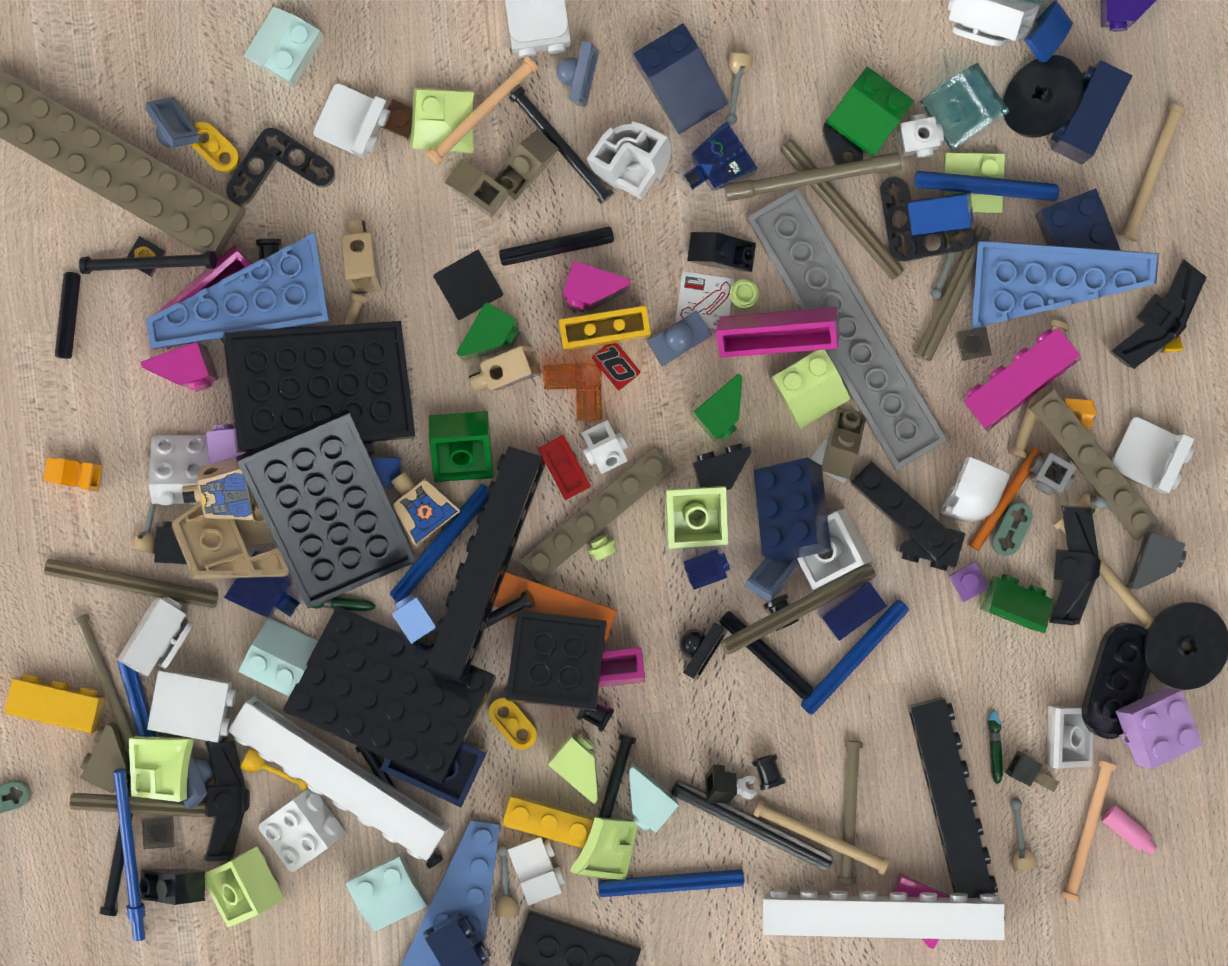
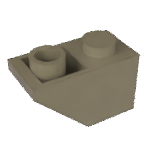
[494,129,559,200]
[445,160,509,218]
[822,408,865,479]
[80,722,130,793]

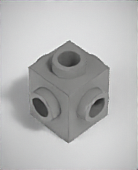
[1030,451,1076,495]

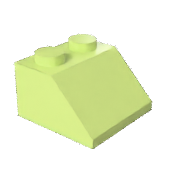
[770,350,850,429]
[664,486,728,549]
[548,733,598,804]
[205,847,284,927]

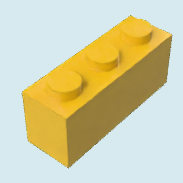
[558,305,651,352]
[4,673,105,734]
[502,793,595,849]

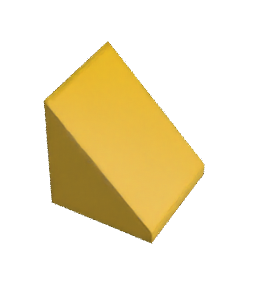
[1161,336,1184,353]

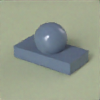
[557,41,599,107]
[146,97,200,148]
[647,310,712,366]
[745,557,800,602]
[183,755,213,809]

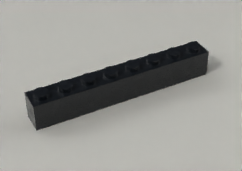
[425,446,546,684]
[907,697,1005,921]

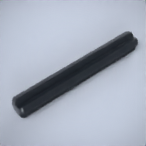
[499,226,614,266]
[719,611,813,699]

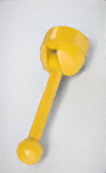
[240,747,309,790]

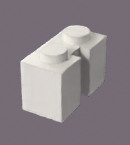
[508,836,565,906]

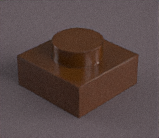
[381,99,413,140]

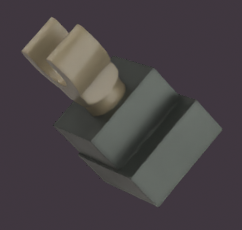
[1005,750,1059,792]

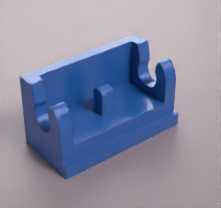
[908,192,974,235]

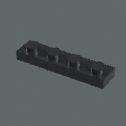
[851,461,958,562]

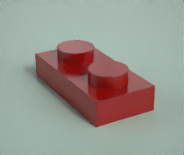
[537,435,591,501]

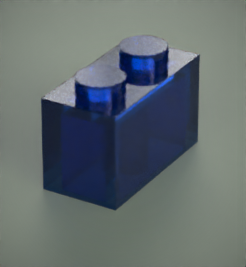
[682,549,730,590]
[819,582,887,641]

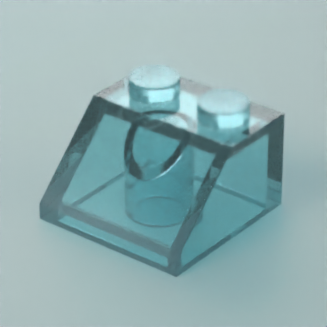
[920,63,1009,150]

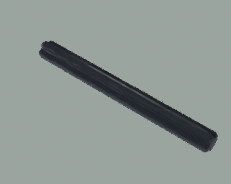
[671,779,833,871]

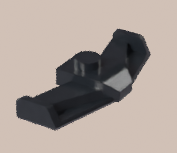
[1109,259,1207,369]
[1049,505,1101,625]
[204,740,250,861]

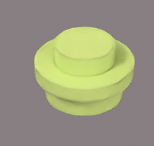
[729,279,759,309]
[587,535,616,560]

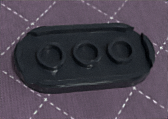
[1082,622,1150,739]

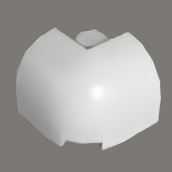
[587,121,671,200]
[940,457,1010,522]

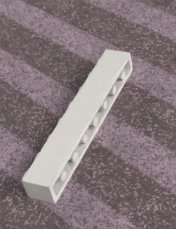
[228,696,451,861]
[763,889,1005,940]

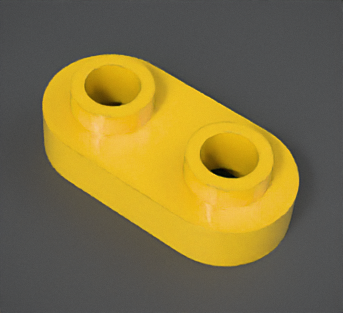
[190,122,240,173]
[488,697,537,750]

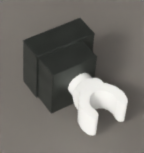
[705,764,757,804]

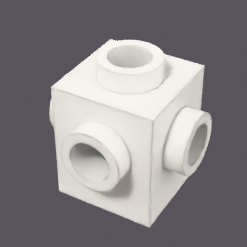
[897,114,944,159]
[581,420,628,474]

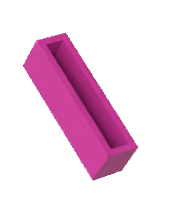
[154,244,253,350]
[716,307,840,358]
[964,328,1081,432]
[599,648,646,688]

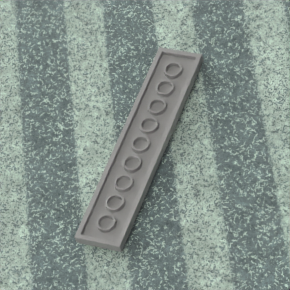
[746,187,947,471]

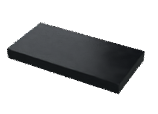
[511,910,641,966]

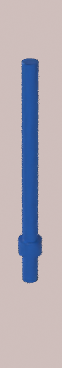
[113,769,146,941]

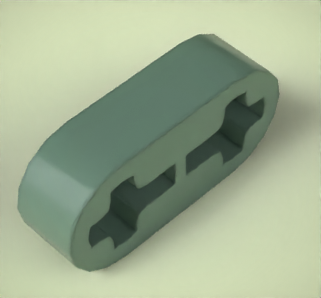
[991,503,1033,556]
[0,781,31,813]

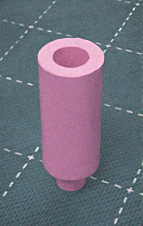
[1101,804,1157,854]

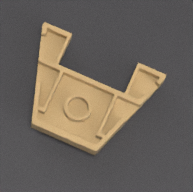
[172,502,289,579]

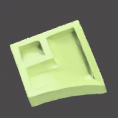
[410,88,474,153]
[944,153,1005,213]
[129,736,194,802]
[570,817,638,880]

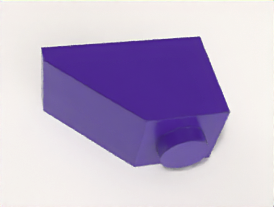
[1101,0,1156,32]

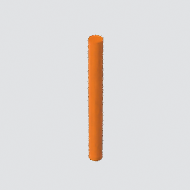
[969,447,1043,551]

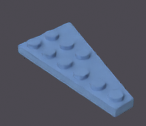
[146,232,330,350]
[972,240,1159,329]
[401,820,500,966]

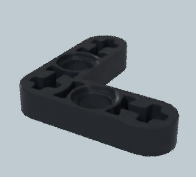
[226,128,335,205]
[880,177,976,262]

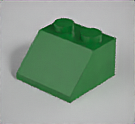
[826,66,914,157]
[456,302,521,361]
[691,373,742,441]
[429,411,493,482]
[980,574,1053,633]

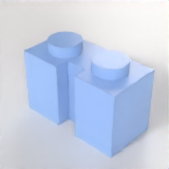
[392,595,438,644]

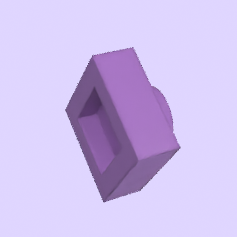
[949,562,990,602]

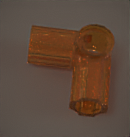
[543,363,603,421]

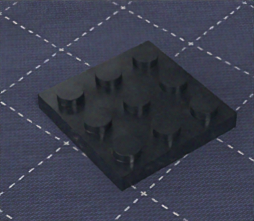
[506,611,607,711]

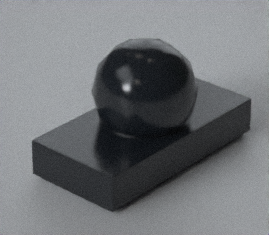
[679,622,727,680]

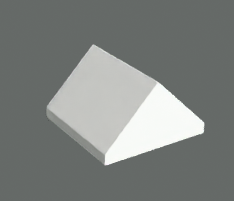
[1046,705,1094,769]

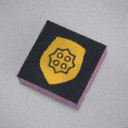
[126,236,166,277]

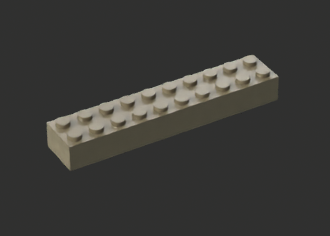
[0,69,245,259]

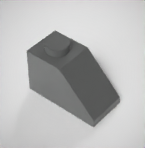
[1126,532,1186,590]

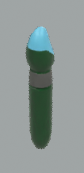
[303,597,376,611]
[987,711,1003,784]

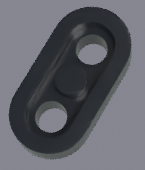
[822,119,863,165]

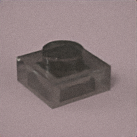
[956,326,992,362]
[142,816,175,849]

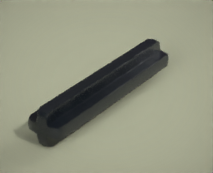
[55,272,81,359]

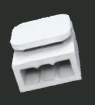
[505,0,571,58]
[948,0,1040,46]
[117,597,193,676]
[147,669,236,743]

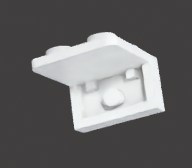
[313,84,391,160]
[1112,417,1194,494]
[149,435,210,505]
[259,788,346,872]

